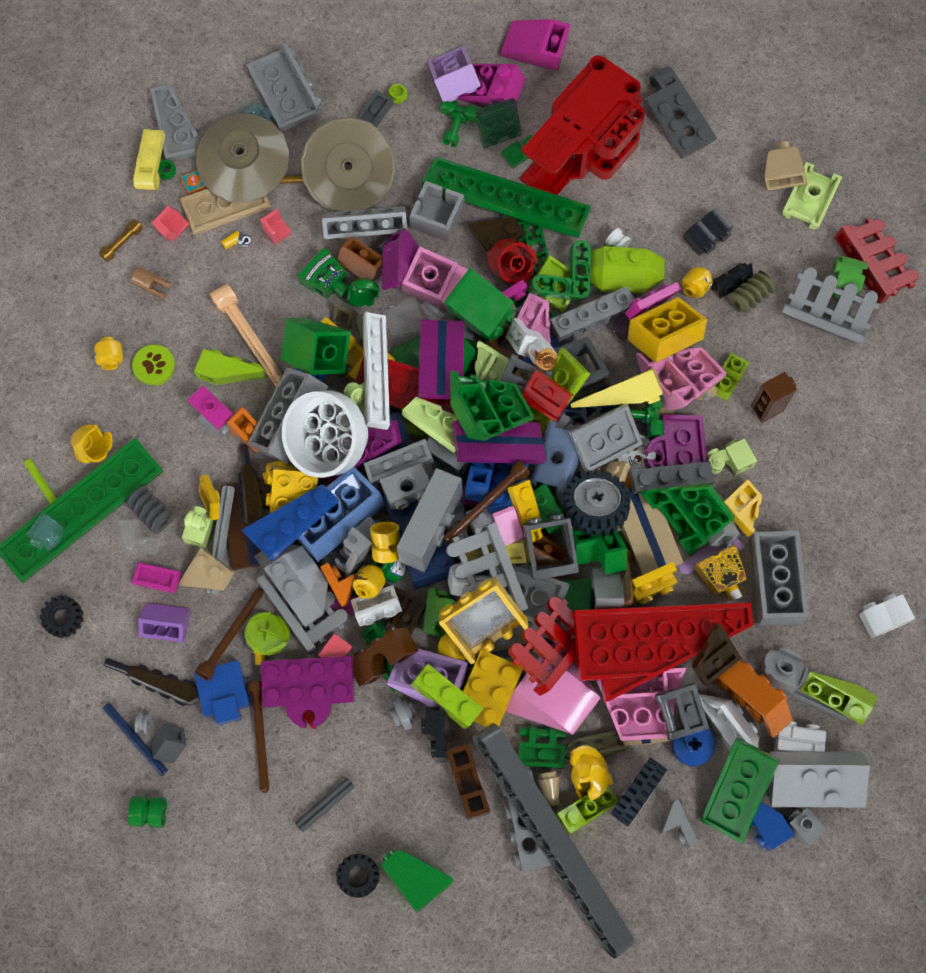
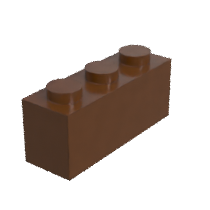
[751,372,797,423]

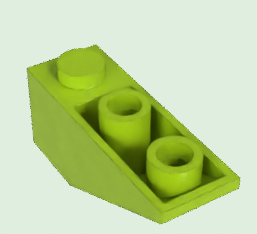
[194,349,266,385]
[800,671,878,726]
[556,785,619,835]

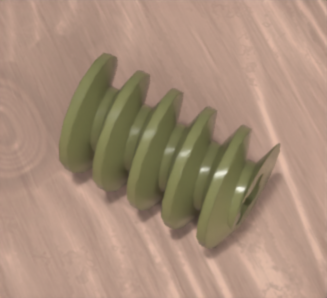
[727,270,775,313]

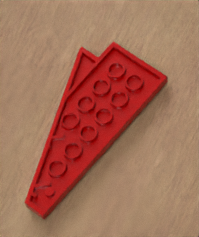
[573,603,754,702]

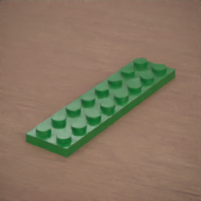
[422,157,591,238]
[0,438,164,584]

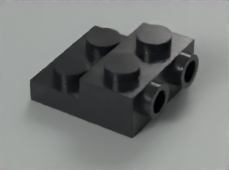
[421,707,446,763]

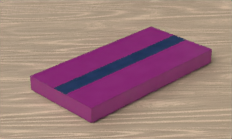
[418,319,464,399]
[452,420,546,464]

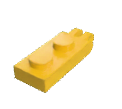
[507,480,542,542]

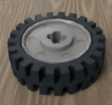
[563,471,631,536]
[611,757,667,827]

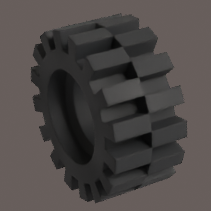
[40,595,84,638]
[336,854,380,898]

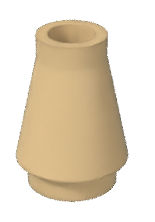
[537,771,560,806]

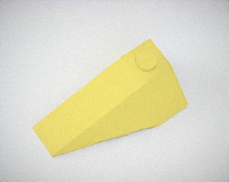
[571,368,663,408]

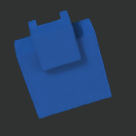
[194,660,251,726]

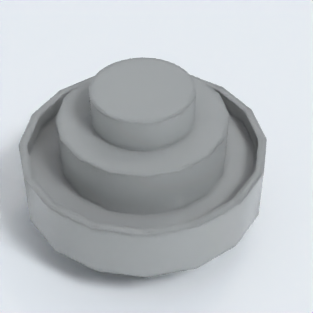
[390,697,417,731]

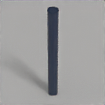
[103,703,168,777]

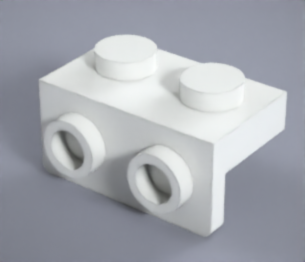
[351,585,402,626]

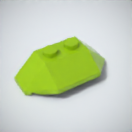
[581,246,665,294]

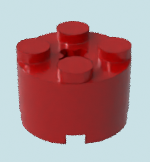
[487,238,537,284]

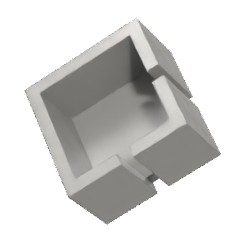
[410,181,464,241]
[427,437,472,480]
[591,568,627,610]

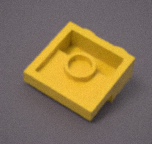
[632,562,678,605]

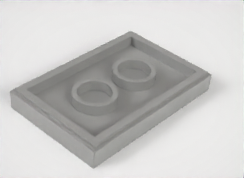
[569,404,643,473]

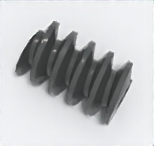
[126,485,173,534]

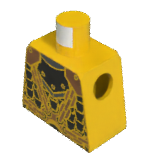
[693,545,746,602]

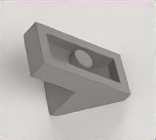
[660,799,699,848]

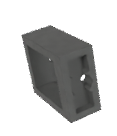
[554,336,610,402]
[522,513,579,580]

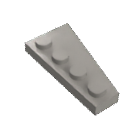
[150,84,200,161]

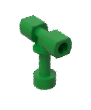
[440,100,483,148]
[613,395,664,438]

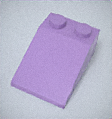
[428,46,481,102]
[387,649,468,712]

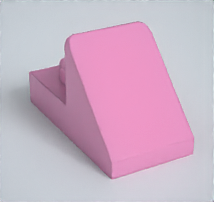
[492,506,523,546]

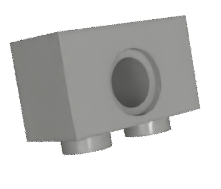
[380,463,430,511]

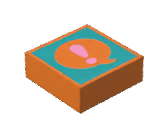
[180,169,207,195]

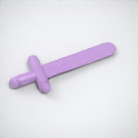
[680,527,744,574]

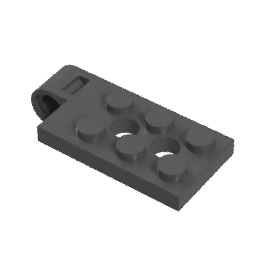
[644,66,717,159]

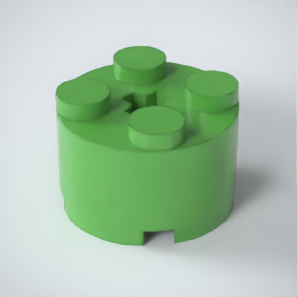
[831,255,868,303]

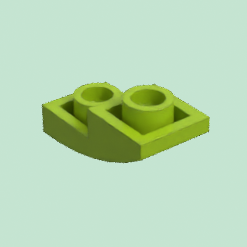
[714,353,750,401]

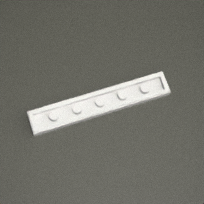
[363,312,390,430]

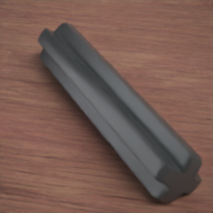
[295,778,354,832]

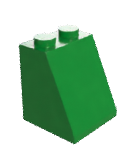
[444,268,516,343]
[281,318,351,375]
[381,849,454,912]

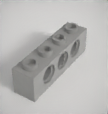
[322,206,407,239]
[550,287,634,345]
[501,771,550,871]

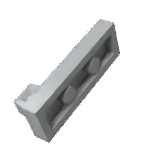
[364,439,434,485]

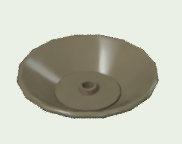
[196,113,289,203]
[300,117,396,211]

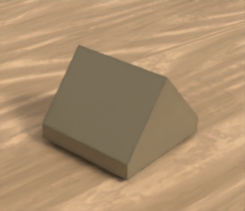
[331,303,358,330]

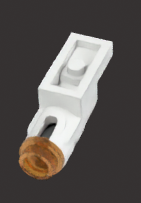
[505,318,557,370]

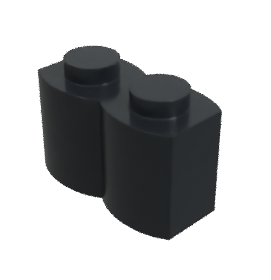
[683,208,733,256]

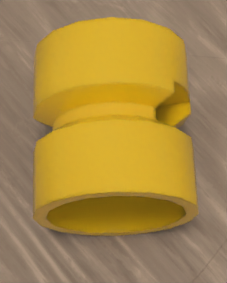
[370,522,400,563]

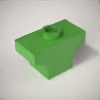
[423,588,457,637]

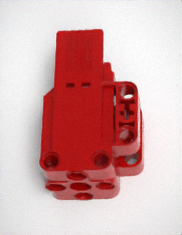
[520,55,645,195]

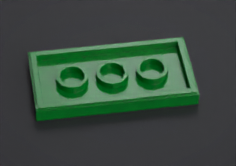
[700,738,780,844]

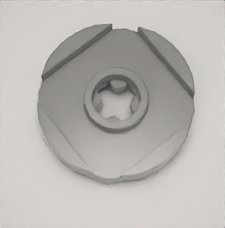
[762,648,808,693]

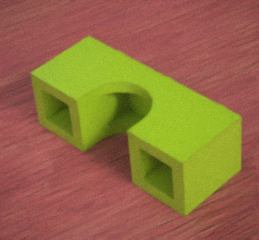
[410,664,483,729]

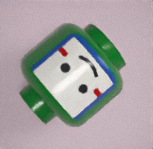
[373,560,406,583]

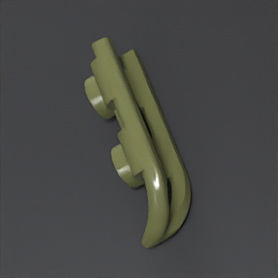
[565,730,626,760]

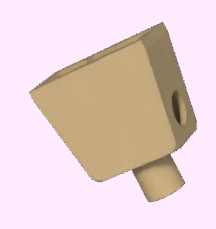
[765,141,807,191]

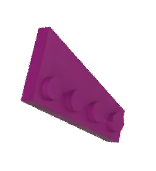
[318,420,402,485]

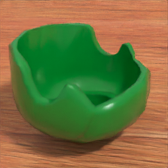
[347,278,380,307]

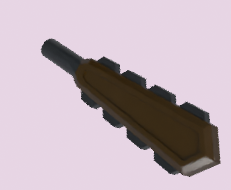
[238,445,267,527]
[104,658,200,706]

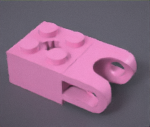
[402,247,483,311]

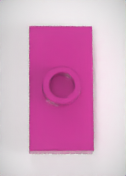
[187,386,233,431]
[132,562,182,594]

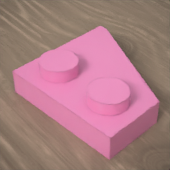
[517,293,551,344]

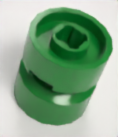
[128,796,167,828]

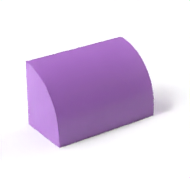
[138,603,190,643]

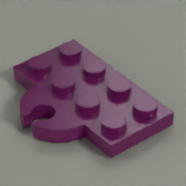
[643,414,707,468]
[261,656,355,728]

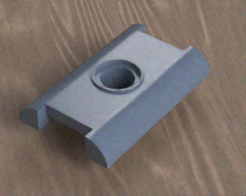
[530,421,579,495]

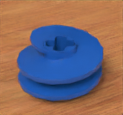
[672,729,715,767]

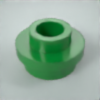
[158,160,177,180]

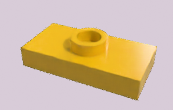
[199,475,220,520]

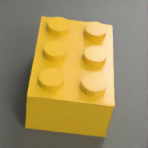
[627,297,707,363]
[463,649,523,728]

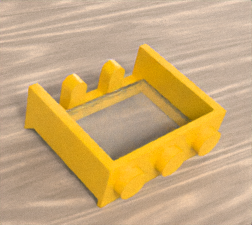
[439,577,529,664]

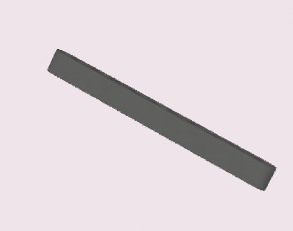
[473,723,634,959]

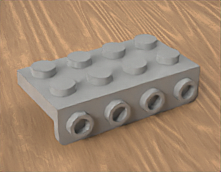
[246,42,322,132]
[482,564,570,630]

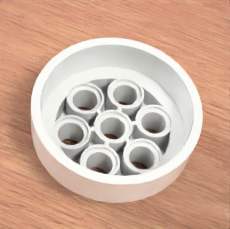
[282,391,368,478]

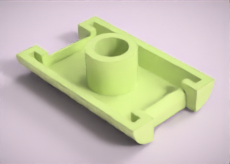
[782,162,842,229]

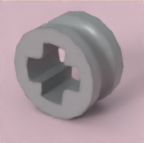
[135,713,151,734]

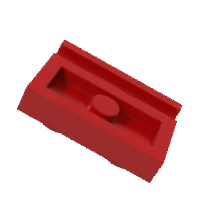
[522,370,574,422]

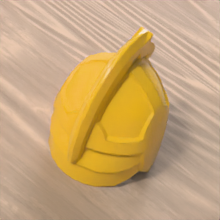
[71,425,113,463]
[570,745,614,801]

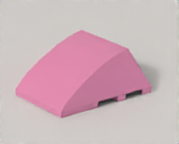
[636,347,726,411]
[505,643,601,735]
[597,666,686,741]

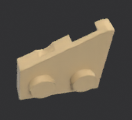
[178,548,235,591]

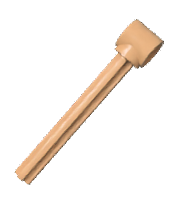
[209,283,283,387]

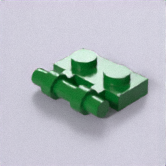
[518,725,566,769]

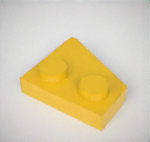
[724,479,762,537]

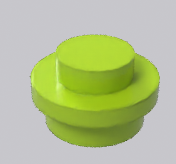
[388,84,408,104]

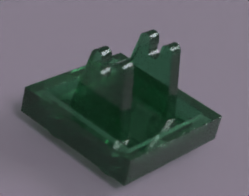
[476,98,522,149]

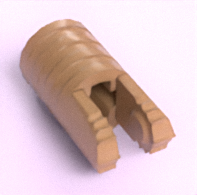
[131,267,172,300]

